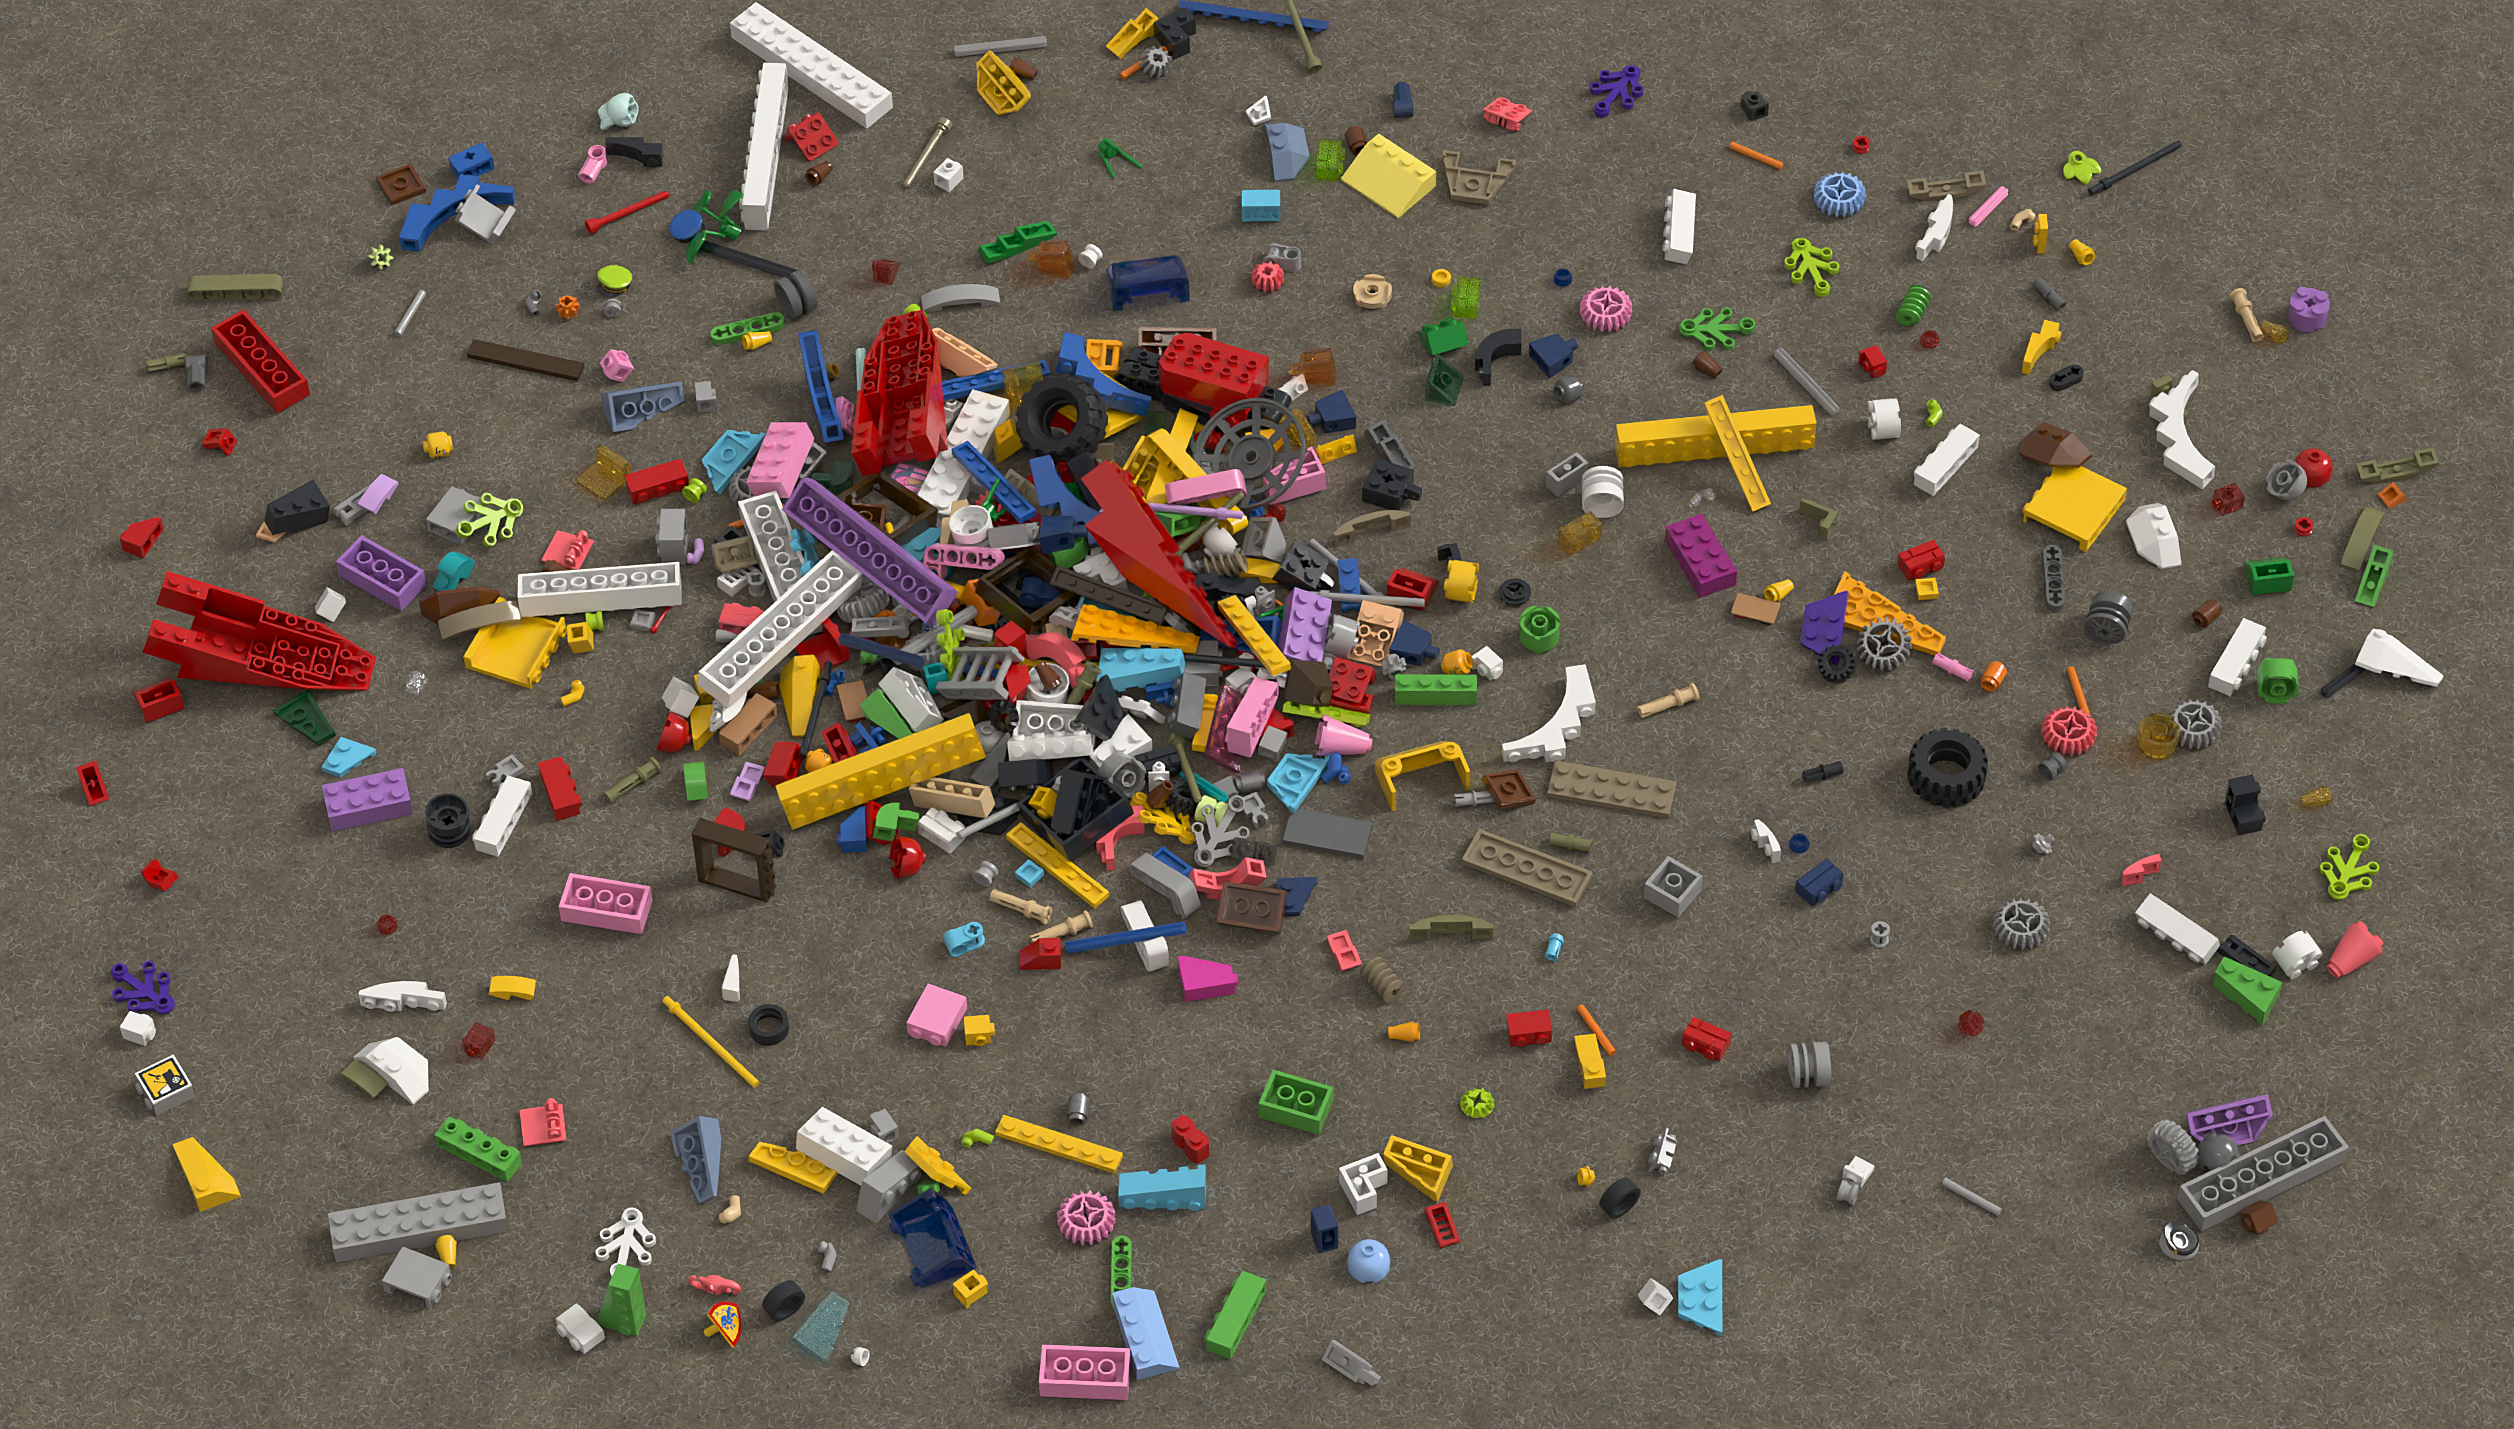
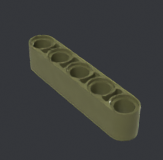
[187,274,283,301]

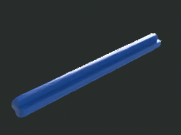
[1065,922,1186,953]

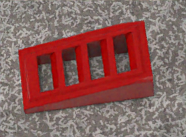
[1424,1202,1460,1248]

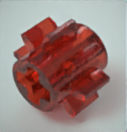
[1957,1010,1985,1036]

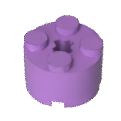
[2288,287,2330,332]

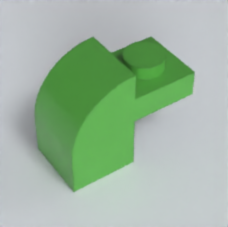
[683,761,708,801]
[873,803,919,841]

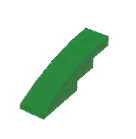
[978,221,1057,263]

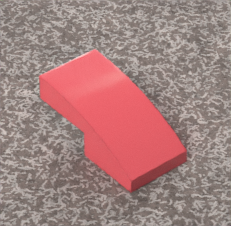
[2121,854,2162,886]
[1326,930,1362,971]

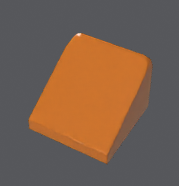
[2377,482,2408,508]

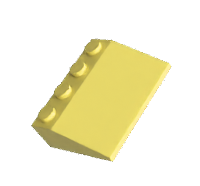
[1341,134,1436,218]

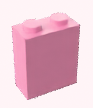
[907,984,967,1047]

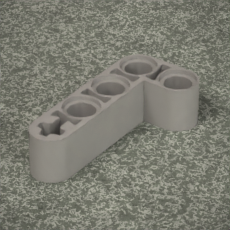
[1129,853,1201,919]

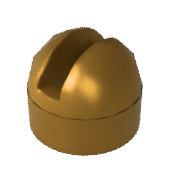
[825,363,839,379]

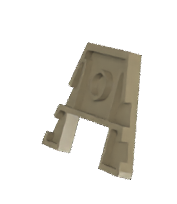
[1442,150,1516,205]

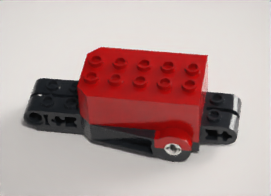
[1114,333,1292,435]

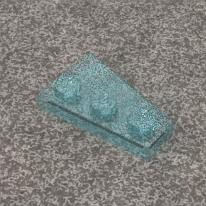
[792,1290,850,1364]

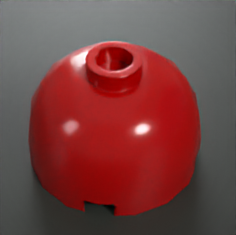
[2294,448,2333,488]
[656,711,692,754]
[889,837,926,878]

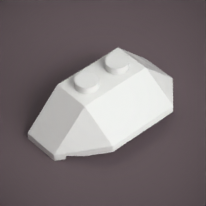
[2126,503,2181,569]
[354,1037,429,1105]

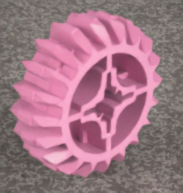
[1580,285,1632,333]
[1057,1190,1115,1246]

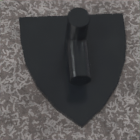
[862,657,894,677]

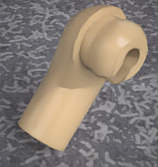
[2010,209,2036,231]
[719,1195,741,1224]

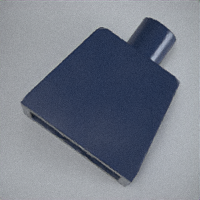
[1529,334,1578,379]
[1307,390,1356,433]
[1039,516,1087,554]
[1389,620,1440,666]

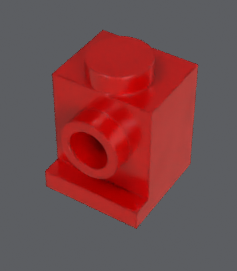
[1858,345,1887,378]

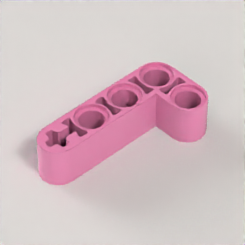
[1164,469,1247,505]
[924,543,1005,579]

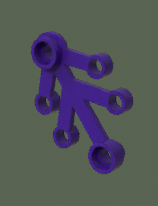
[1590,65,1643,118]
[111,961,175,1015]

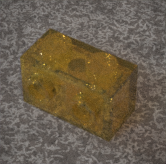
[1558,511,1602,556]

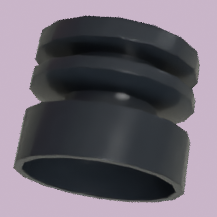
[425,793,471,848]

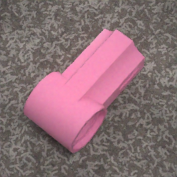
[578,145,607,184]

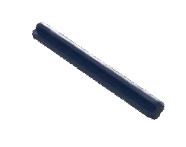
[838,633,924,668]

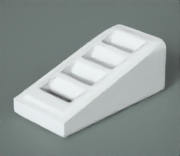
[717,566,760,597]
[722,954,740,1002]

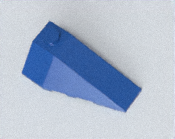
[1200,616,1282,656]

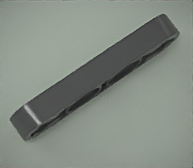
[2043,545,2065,612]

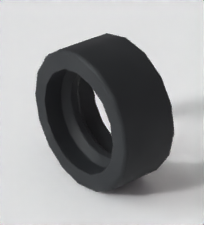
[748,1004,789,1046]
[1599,1177,1641,1218]
[762,1280,805,1321]

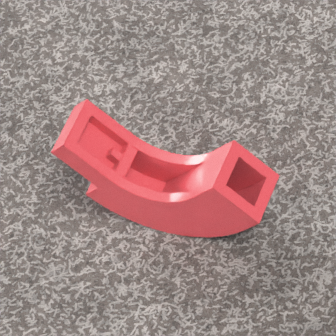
[1026,632,1086,688]
[1096,805,1145,870]
[1189,857,1267,899]

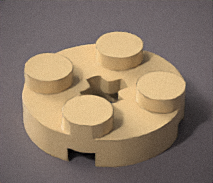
[1353,274,1392,309]

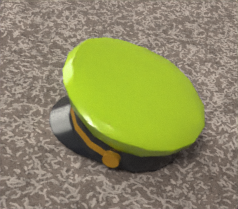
[597,265,632,298]

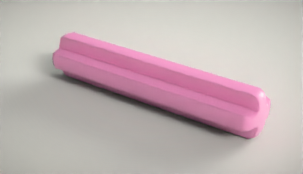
[1969,186,2008,227]

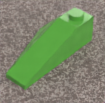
[859,689,915,739]

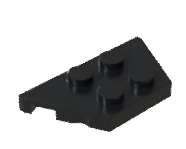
[1074,674,1125,741]
[956,796,1020,836]

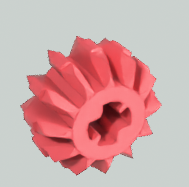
[1251,261,1284,294]

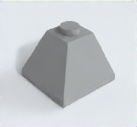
[1240,517,1286,563]

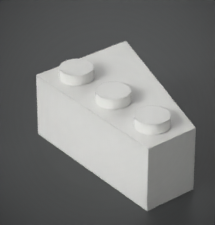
[879,667,944,733]

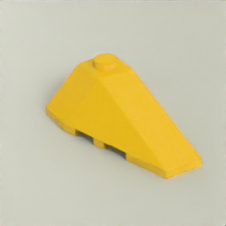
[779,655,821,737]
[172,1137,241,1212]

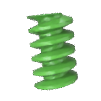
[1896,284,1931,326]

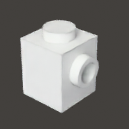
[933,158,963,192]
[120,1011,156,1046]

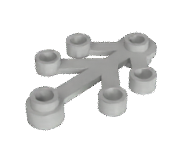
[1190,795,1249,867]

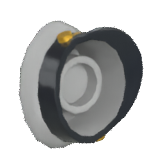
[2159,1221,2199,1260]

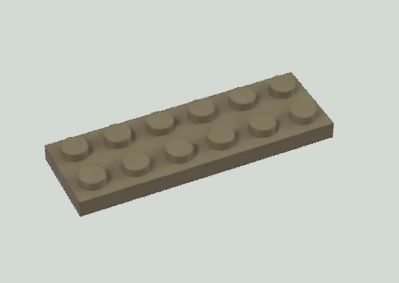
[1547,760,1677,818]
[1462,829,1593,907]

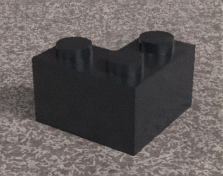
[1154,7,1196,60]
[998,759,1053,791]
[2224,774,2266,836]

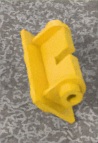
[1314,434,1357,464]

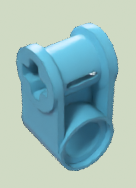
[943,922,985,957]

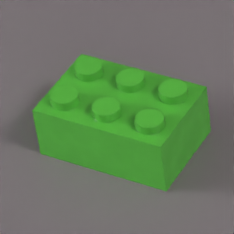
[1258,1070,1334,1135]

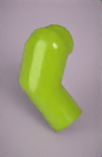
[1925,399,1943,428]
[961,1129,994,1148]

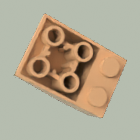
[1348,600,1404,667]

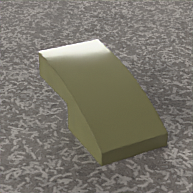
[340,1059,389,1100]

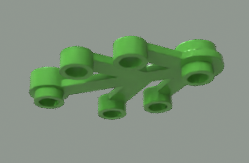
[1679,308,1755,351]

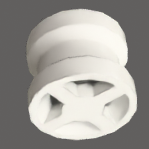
[1078,244,1102,269]

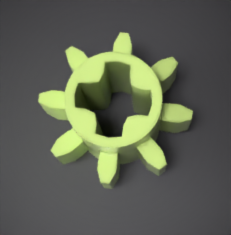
[368,244,393,269]

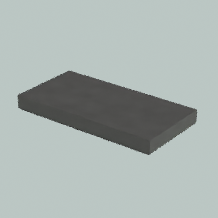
[1283,808,1373,859]

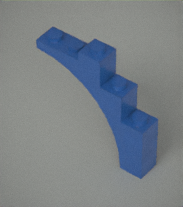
[399,174,516,252]
[798,330,844,443]
[1055,332,1151,417]
[1029,455,1101,547]

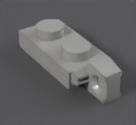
[1322,1340,1381,1386]

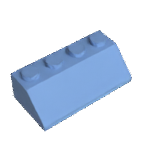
[1112,1287,1179,1380]

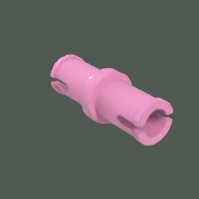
[1932,653,1974,682]

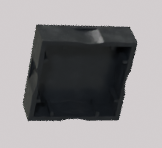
[1016,756,1134,862]

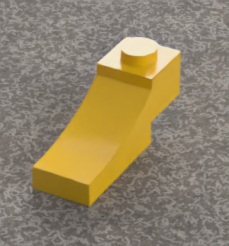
[1106,8,1159,59]
[2022,320,2062,375]
[1192,694,1224,753]
[1574,1034,1606,1089]

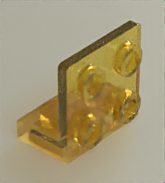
[1001,361,1043,413]
[577,443,631,501]

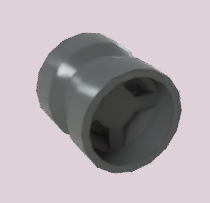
[2038,752,2067,780]

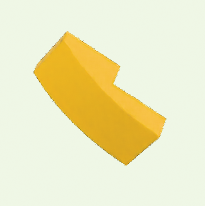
[1239,558,1279,583]
[488,976,536,1001]

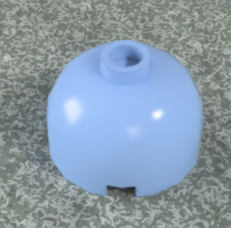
[1347,1239,1391,1283]

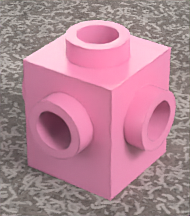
[600,349,634,382]

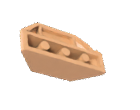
[932,328,998,378]

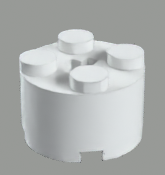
[1868,398,1901,440]
[2272,931,2322,980]

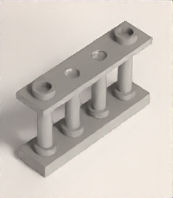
[936,646,1025,700]

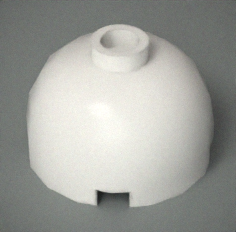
[1203,522,1241,560]

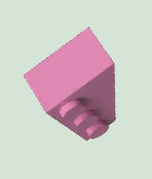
[1263,446,1326,505]

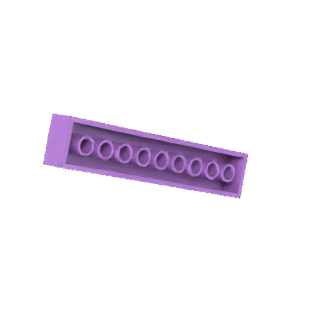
[782,477,958,625]

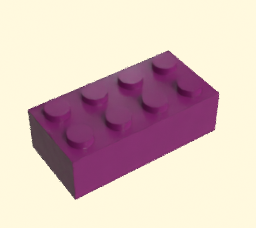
[1665,514,1737,598]

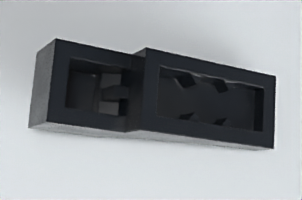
[605,137,664,167]
[1197,572,1260,600]

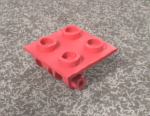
[1483,98,1532,131]
[542,530,594,570]
[520,1098,566,1146]

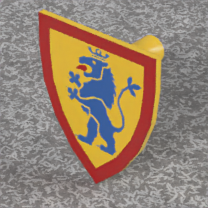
[704,1301,742,1348]

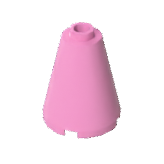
[1314,715,1372,756]

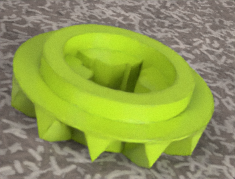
[1460,1087,1494,1118]

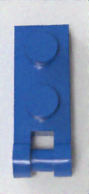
[1337,558,1362,613]

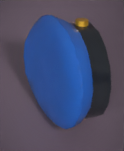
[669,209,705,243]

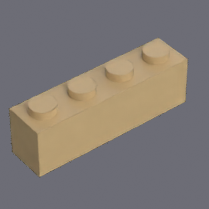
[909,777,995,818]

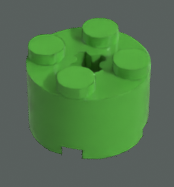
[1519,605,1560,654]
[2256,658,2299,704]

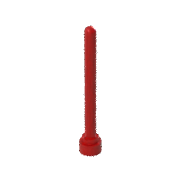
[584,191,670,235]

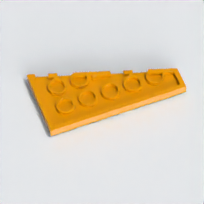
[1834,571,1946,656]
[1071,604,1200,653]

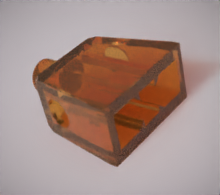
[1028,241,1076,280]
[1290,347,1337,386]

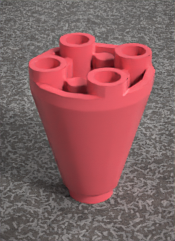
[2326,921,2384,979]

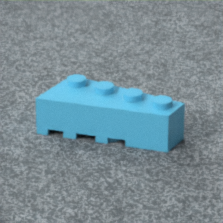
[1097,648,1186,692]
[1118,1164,1206,1211]

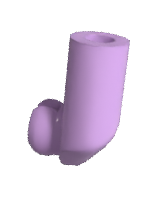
[686,538,704,565]

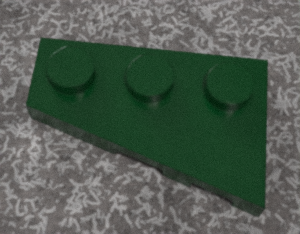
[272,690,336,746]

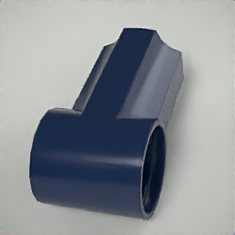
[1393,82,1413,117]

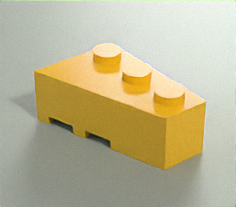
[1383,1135,1453,1203]

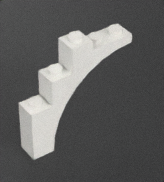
[2149,370,2215,489]
[1502,664,1596,762]

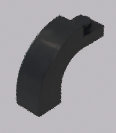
[1475,329,1522,386]

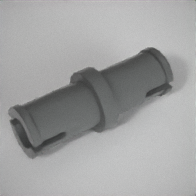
[2032,276,2067,311]

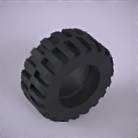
[1907,728,1988,808]

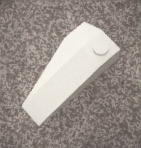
[2355,629,2443,687]

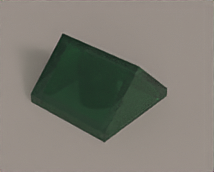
[1426,353,1464,406]

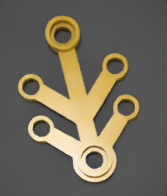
[1130,792,1197,844]

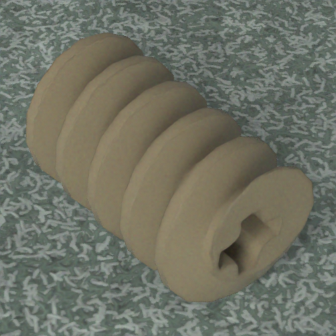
[1204,549,1248,577]
[1359,957,1403,1003]

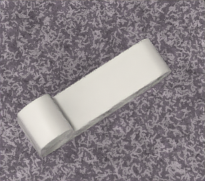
[1120,900,1169,972]

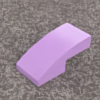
[358,474,399,514]
[730,762,765,801]

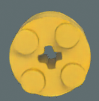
[1444,560,1479,603]

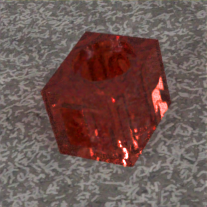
[2212,483,2245,516]
[462,1022,496,1060]

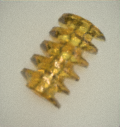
[1280,409,1318,450]

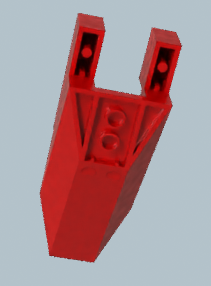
[851,309,948,477]
[1081,459,1238,651]
[142,571,376,691]

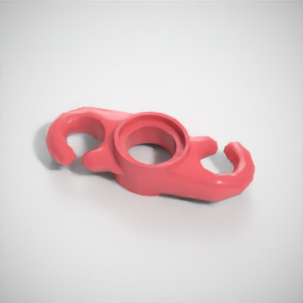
[688,1275,741,1295]

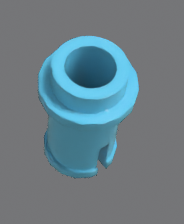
[1545,933,1564,961]

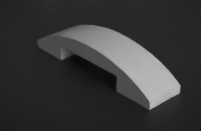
[921,284,1000,312]

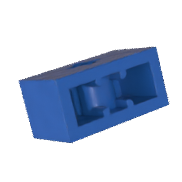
[448,143,495,179]

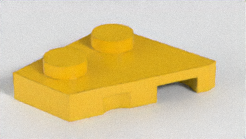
[2033,214,2048,254]

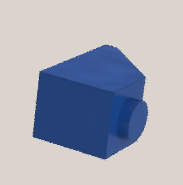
[837,806,867,853]

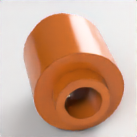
[1980,662,2007,692]

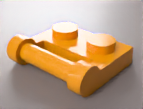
[1086,339,1123,377]

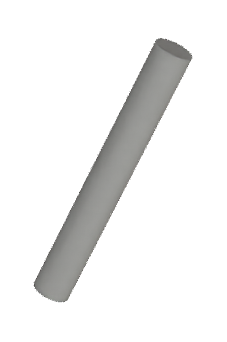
[394,290,426,337]
[1942,1178,2002,1216]

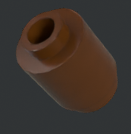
[1344,126,1367,155]
[2192,599,2222,628]

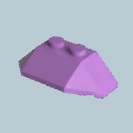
[2186,1094,2273,1145]

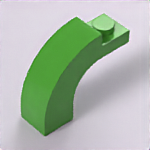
[1048,524,1089,569]

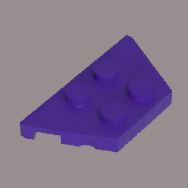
[1800,591,1849,666]

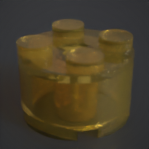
[2136,712,2180,760]

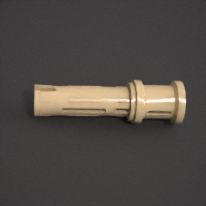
[2229,288,2264,342]
[1637,683,1700,719]
[989,889,1052,925]
[1029,910,1093,943]

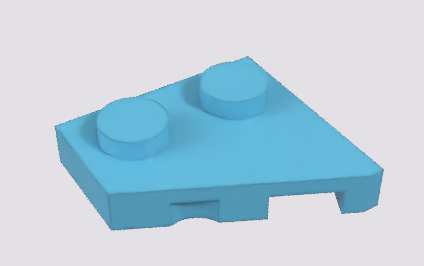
[322,737,376,778]

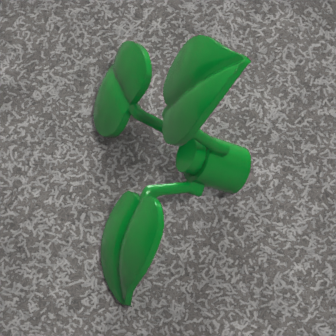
[686,190,745,265]

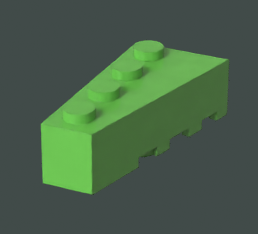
[597,1264,646,1336]

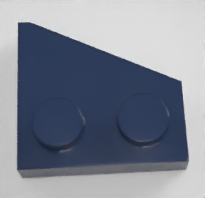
[1277,877,1317,916]

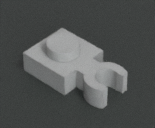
[486,754,525,787]
[1238,792,1268,828]

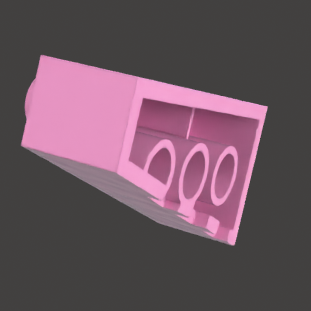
[1225,677,1279,758]

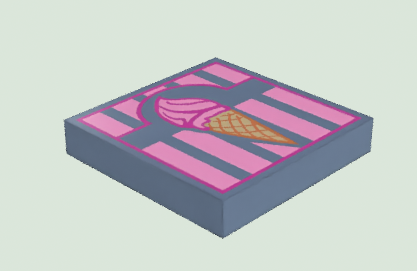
[890,462,930,495]

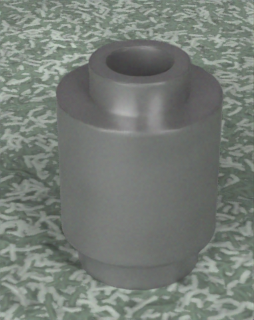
[1234,770,1266,794]
[1066,1093,1090,1126]

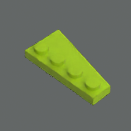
[1282,701,1371,727]

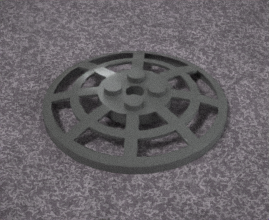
[1193,398,1306,511]

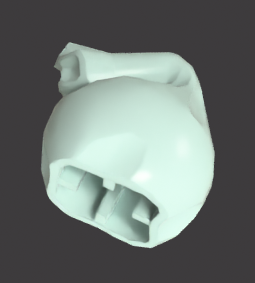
[598,93,639,130]

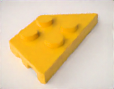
[904,1136,971,1195]

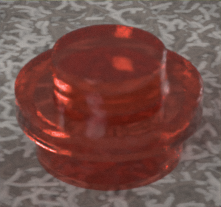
[1920,330,1939,348]
[1267,503,1286,523]
[376,915,398,935]

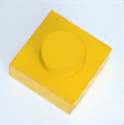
[1915,578,1939,600]

